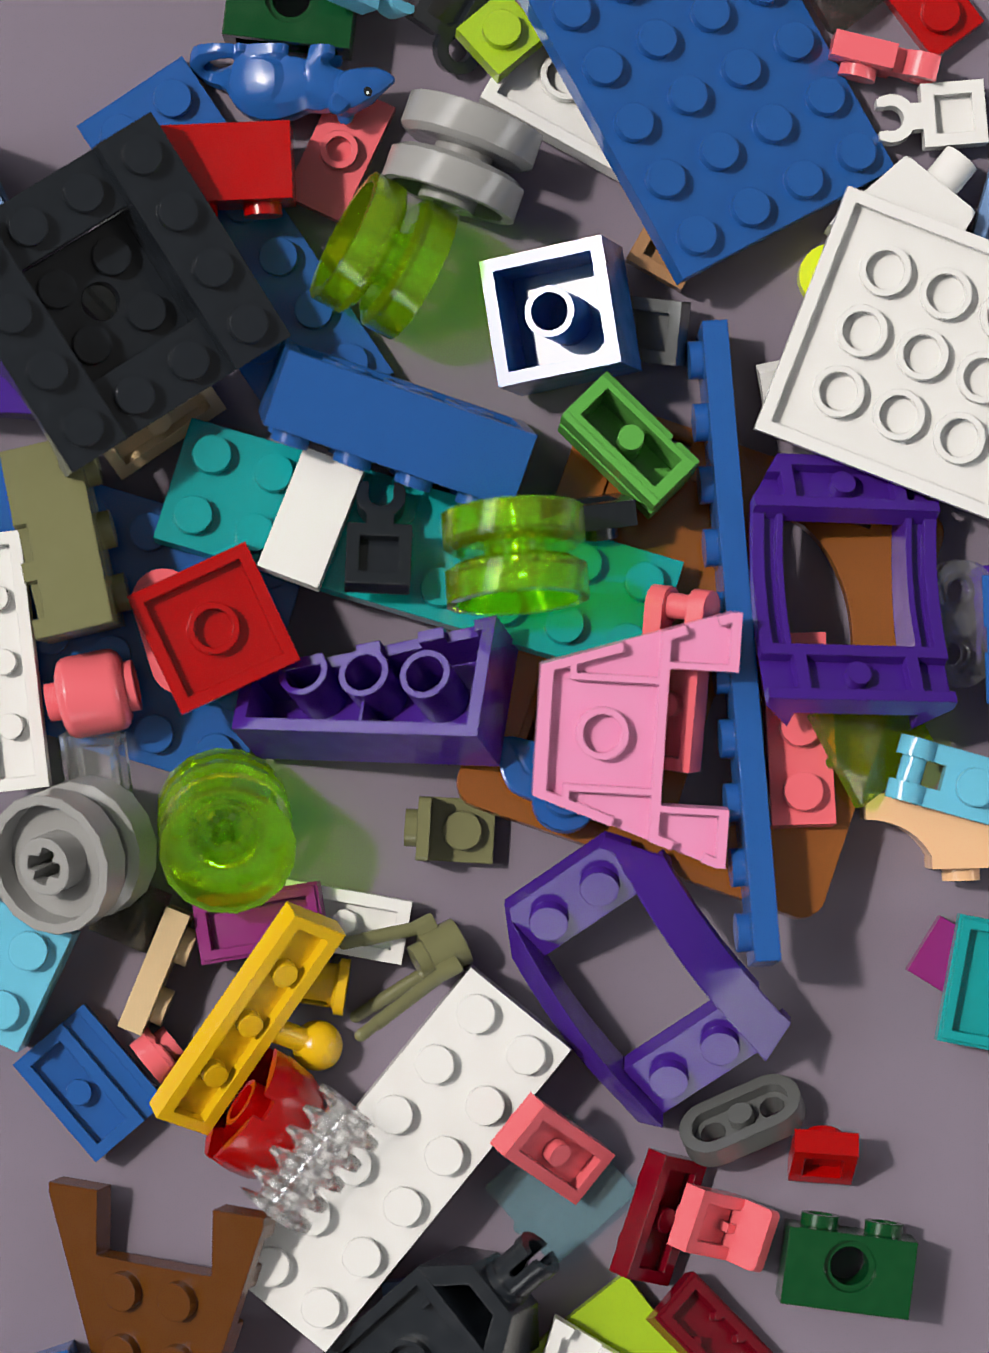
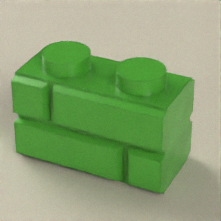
[557,371,700,520]

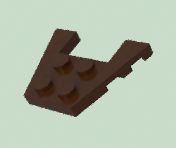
[49,1176,277,1353]

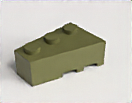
[0,441,133,644]

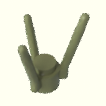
[339,913,473,1042]

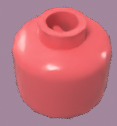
[43,649,143,739]

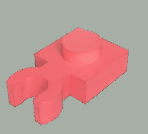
[828,29,942,85]

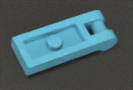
[884,733,989,825]

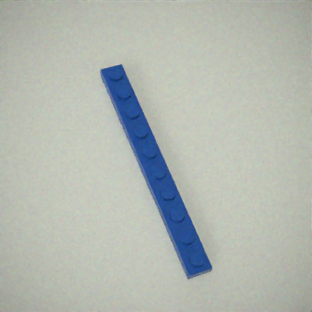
[686,319,782,967]

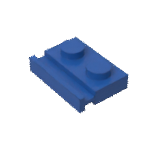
[13,1003,159,1162]

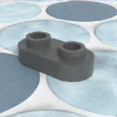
[679,1074,806,1167]

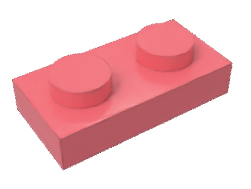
[490,1092,616,1205]

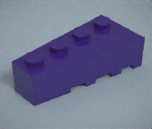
[231,615,518,766]

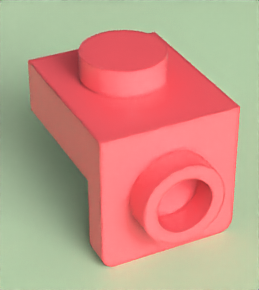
[667,1183,780,1273]

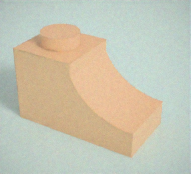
[859,793,989,881]

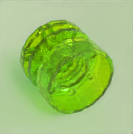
[156,748,296,913]

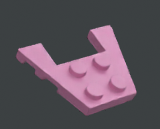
[531,611,743,869]

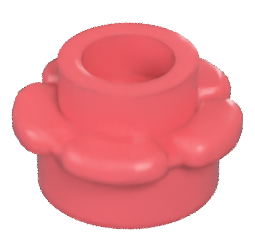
[129,1026,184,1084]

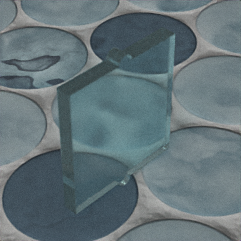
[485,1113,635,1263]

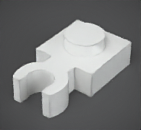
[874,79,989,151]

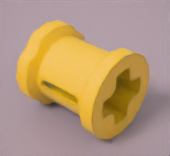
[300,958,351,1016]

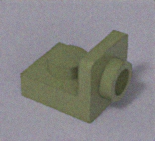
[404,796,495,864]

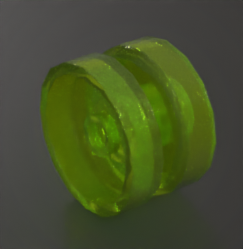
[310,171,458,340]
[441,495,590,616]

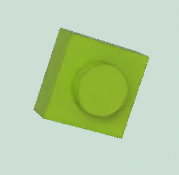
[455,0,543,83]

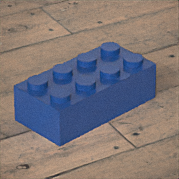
[258,339,538,514]

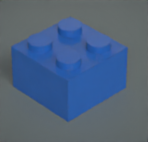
[479,235,642,396]

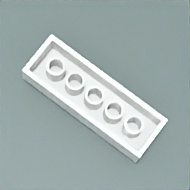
[249,964,571,1352]

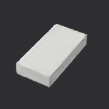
[257,448,365,592]

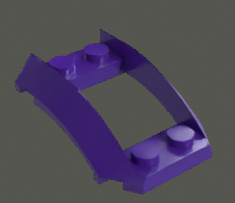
[749,453,958,729]
[504,831,791,1128]

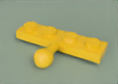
[149,901,346,1136]

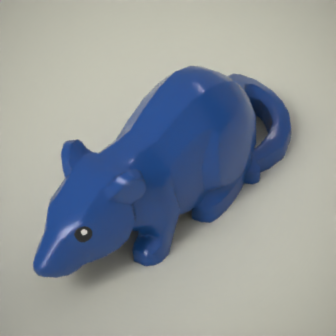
[190,43,395,125]

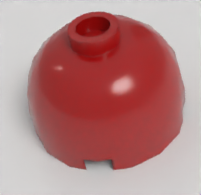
[204,1048,326,1179]

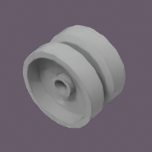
[382,89,543,225]
[0,775,157,935]

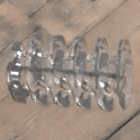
[240,1084,379,1234]

